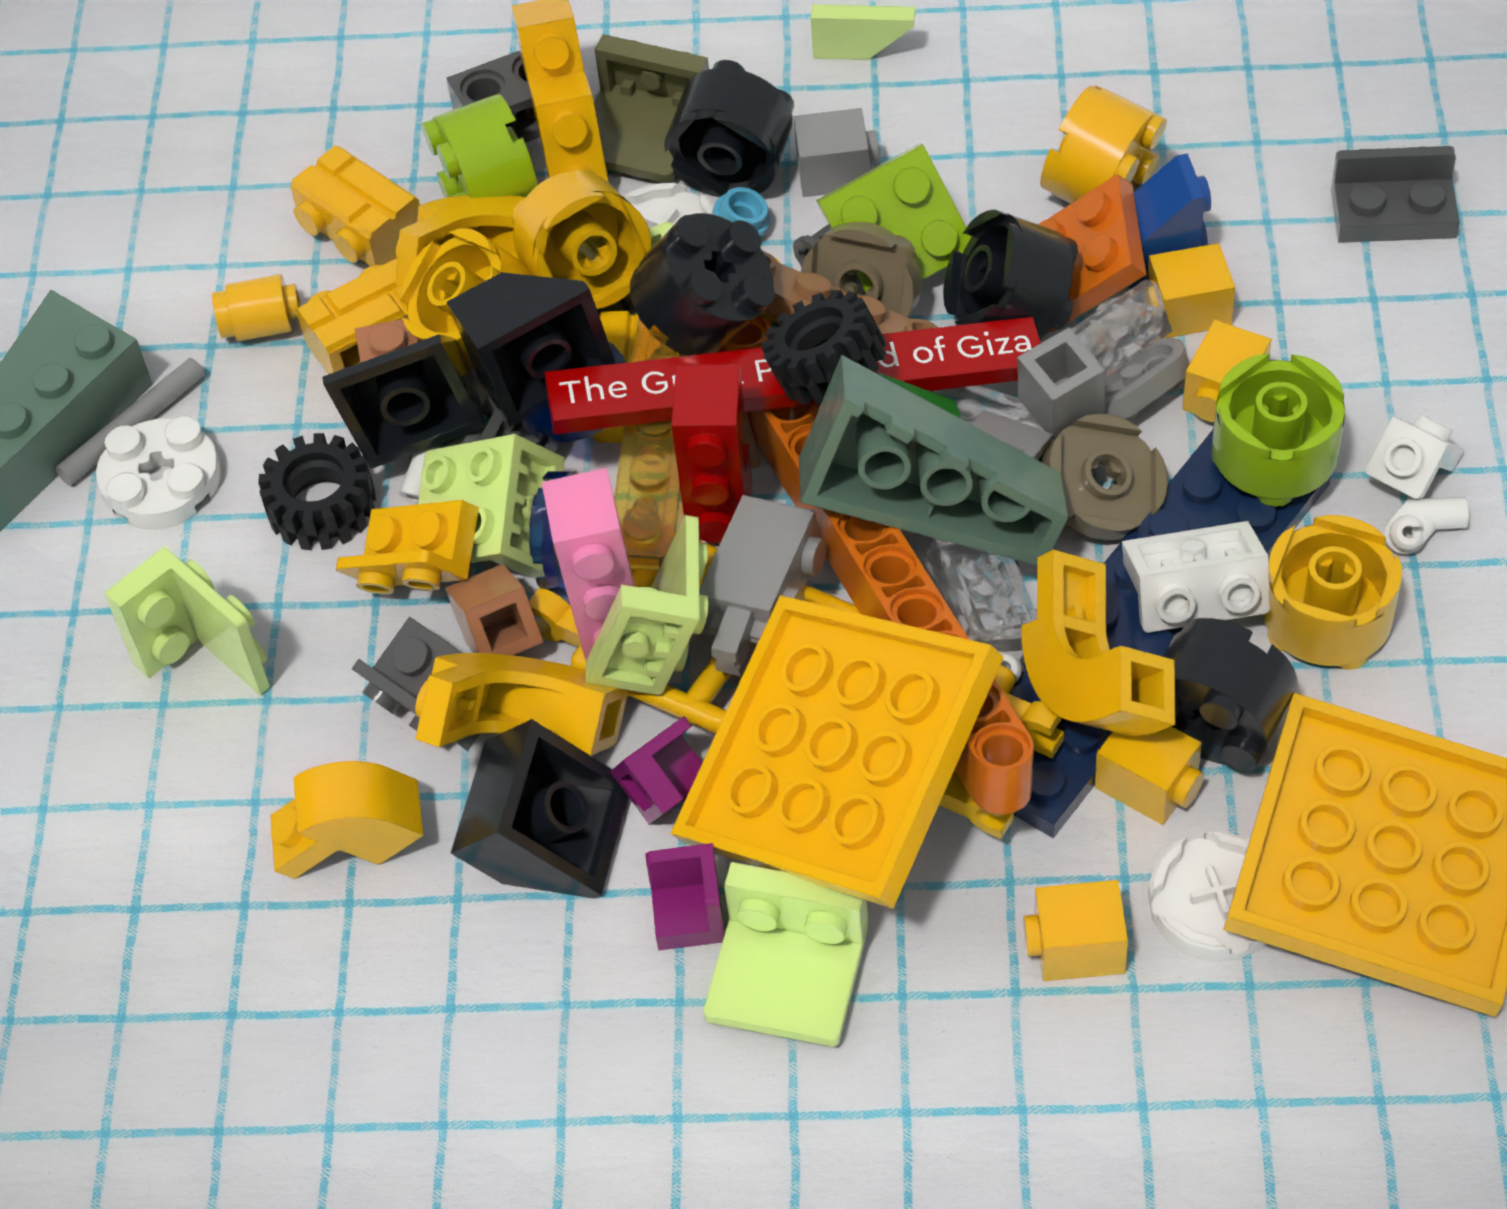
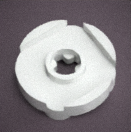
[96,416,221,529]

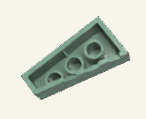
[0,290,153,532]
[799,355,1068,565]

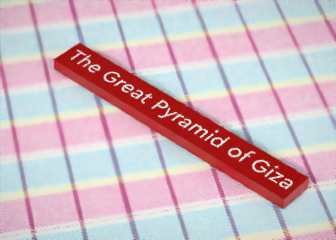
[545,317,1041,434]

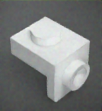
[1365,414,1464,499]

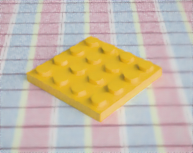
[670,595,1004,909]
[1223,693,1507,1017]

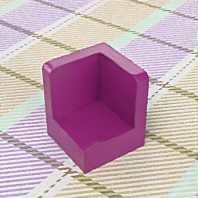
[610,716,702,824]
[645,843,725,951]

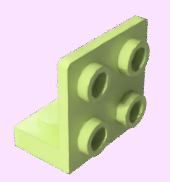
[418,434,565,578]
[585,515,708,695]
[104,546,270,695]
[703,862,869,1047]

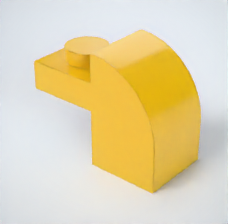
[270,761,424,879]

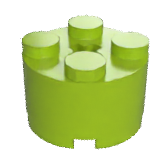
[421,93,538,198]
[1211,353,1345,507]

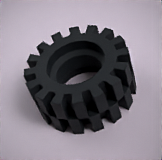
[762,290,887,405]
[258,433,376,551]

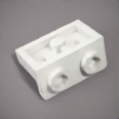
[1122,521,1270,633]

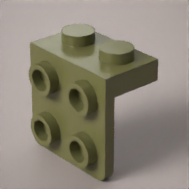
[594,34,709,183]

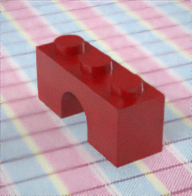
[671,364,752,543]

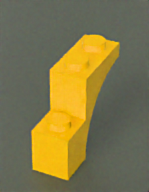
[511,0,608,182]

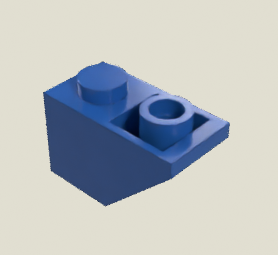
[1128,153,1211,291]

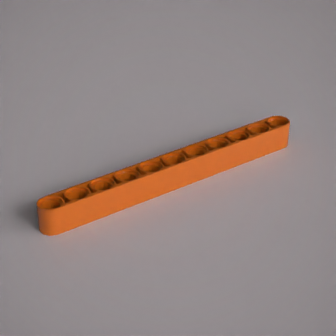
[721,315,1034,815]

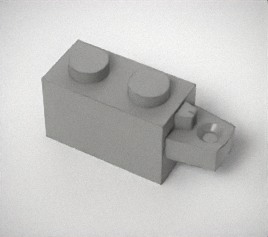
[699,495,826,676]

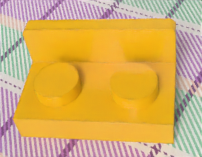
[335,500,479,594]

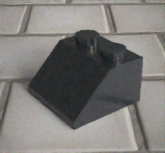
[447,272,616,427]
[322,334,485,469]
[450,719,629,899]

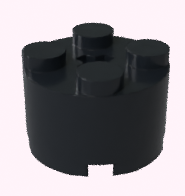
[664,60,794,197]
[943,210,1078,340]
[630,213,775,356]
[1162,618,1297,771]

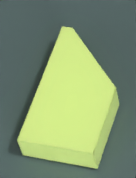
[811,4,916,60]

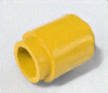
[212,274,301,342]

